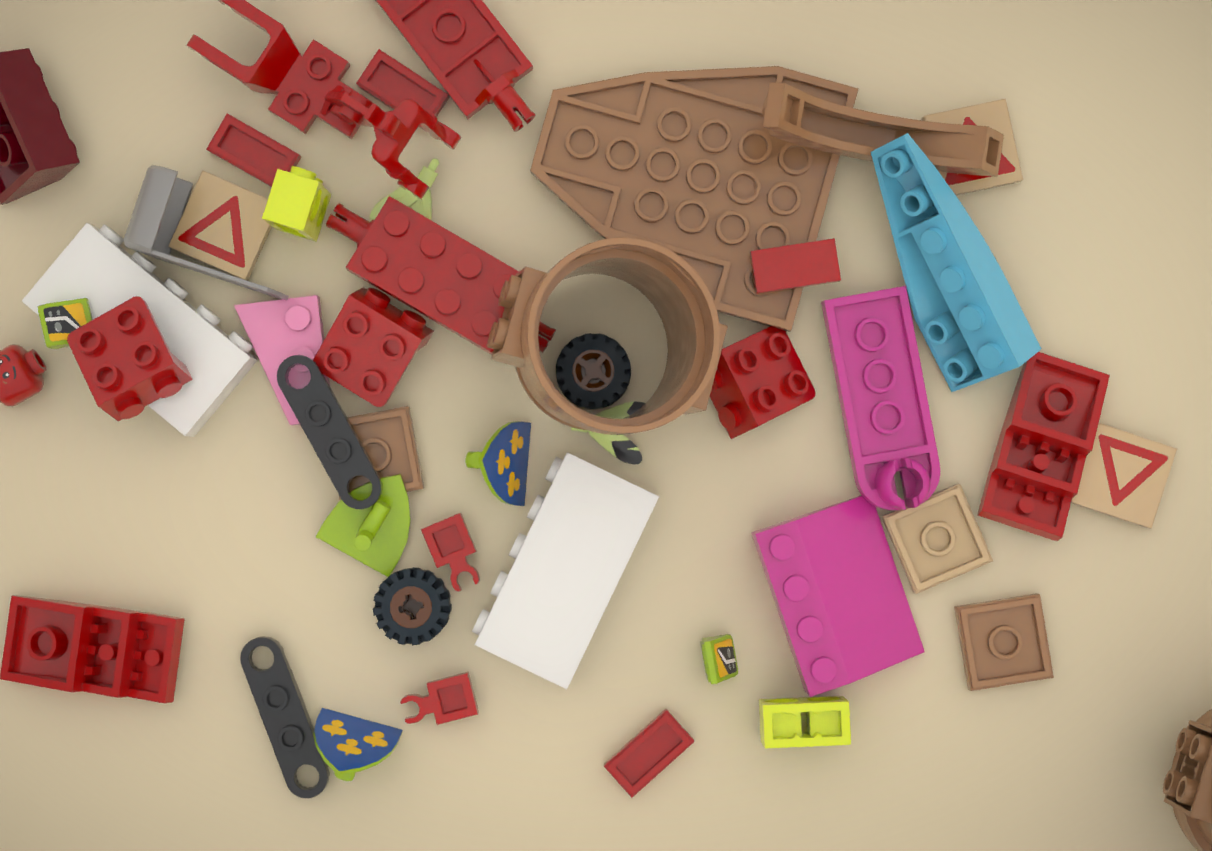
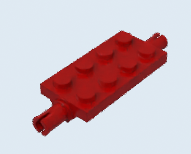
[375,0,536,132]
[326,196,556,355]

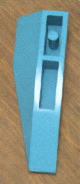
[871,133,1041,392]

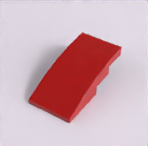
[977,352,1110,541]
[0,595,185,704]

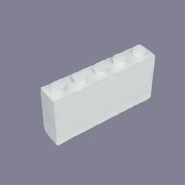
[22,223,258,437]
[472,452,659,689]

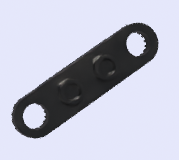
[277,355,383,509]
[240,636,330,798]

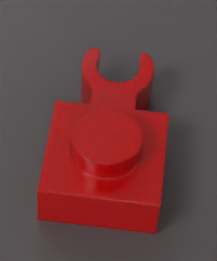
[421,513,480,592]
[400,672,479,725]

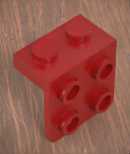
[313,287,434,407]
[67,296,193,422]
[710,326,816,439]

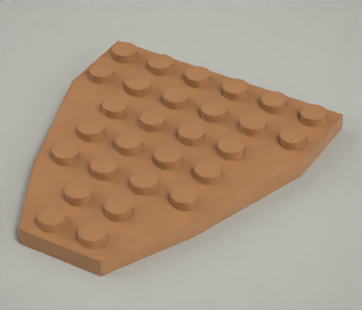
[530,66,859,332]

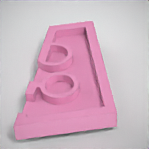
[234,295,330,426]

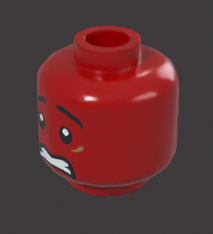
[0,344,47,407]

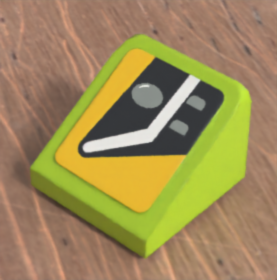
[38,298,93,349]
[700,634,738,684]

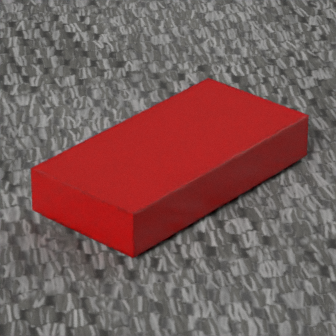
[356,49,449,132]
[206,113,301,187]
[750,238,841,294]
[604,709,695,798]

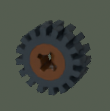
[373,567,452,646]

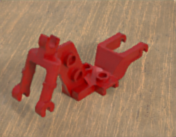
[186,0,462,200]

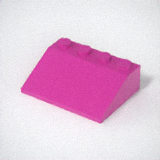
[751,495,925,697]

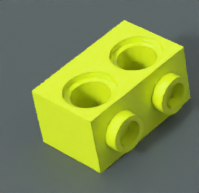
[262,166,331,242]
[759,696,851,749]

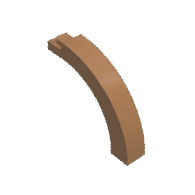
[762,83,1004,177]

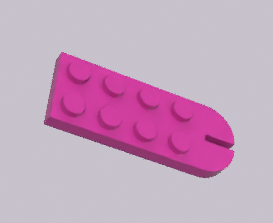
[821,286,940,510]

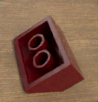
[0,48,80,205]

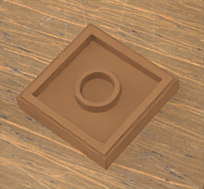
[339,406,424,500]
[954,593,1054,691]

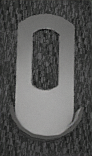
[123,165,289,301]

